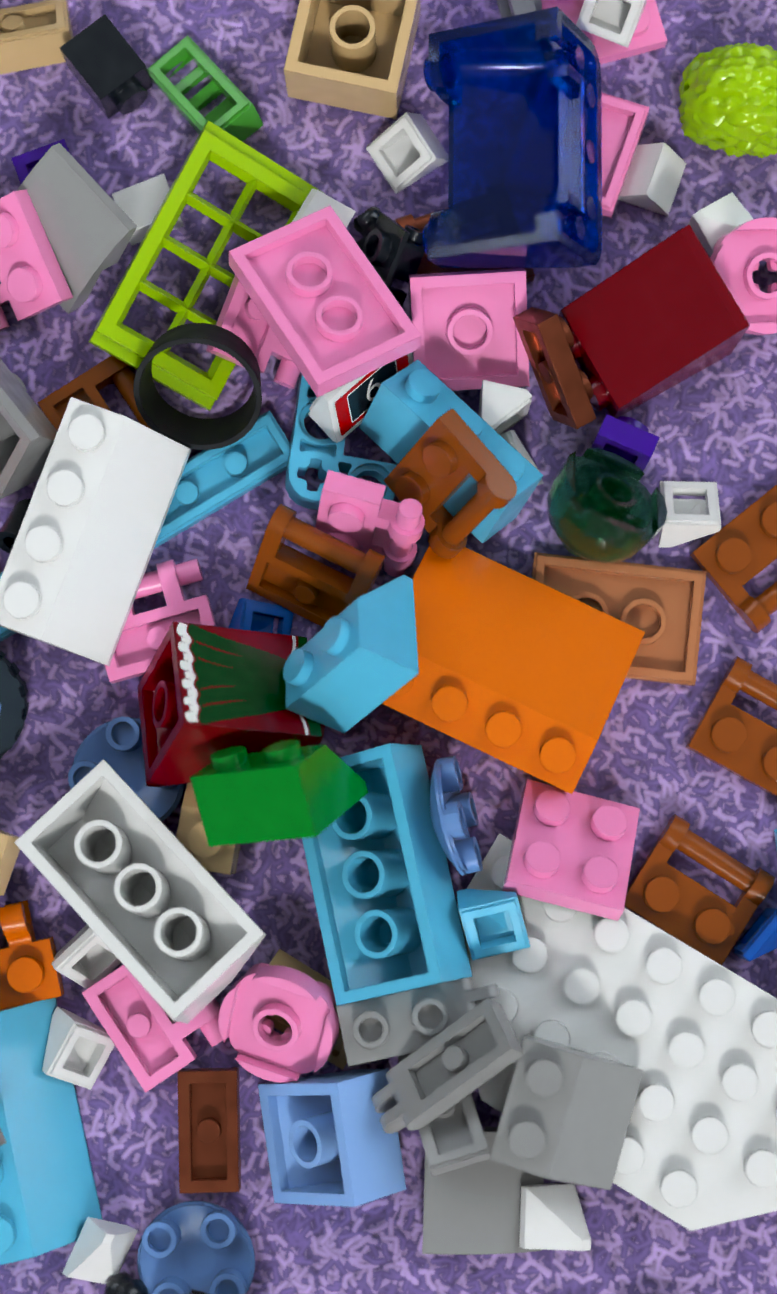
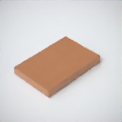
[531,552,706,686]

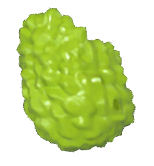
[678,42,777,158]

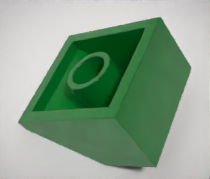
[190,739,368,847]

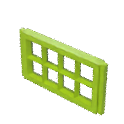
[88,120,325,411]

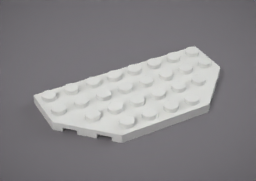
[457,833,777,1231]

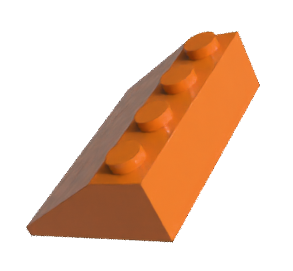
[381,545,645,794]

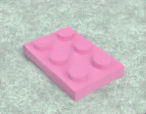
[229,206,421,398]

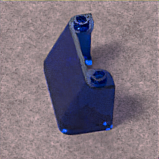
[422,7,602,268]

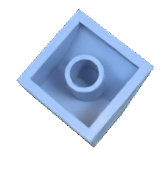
[258,1069,406,1207]

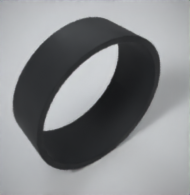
[133,323,262,450]

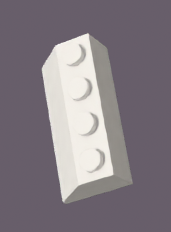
[0,397,191,666]
[14,759,266,1024]

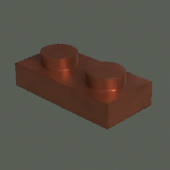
[513,307,596,429]
[177,1067,241,1193]

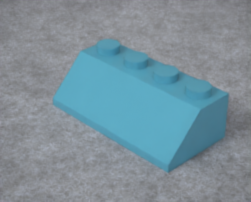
[302,743,472,1006]
[0,997,103,1265]

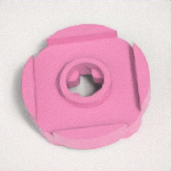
[710,217,777,335]
[218,963,339,1083]

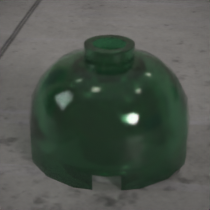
[547,448,668,563]

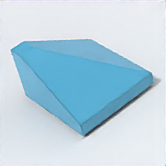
[457,889,530,961]

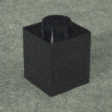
[60,14,153,119]

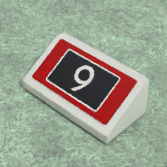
[308,352,414,443]

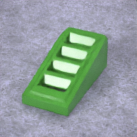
[147,35,263,142]

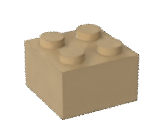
[284,0,421,120]

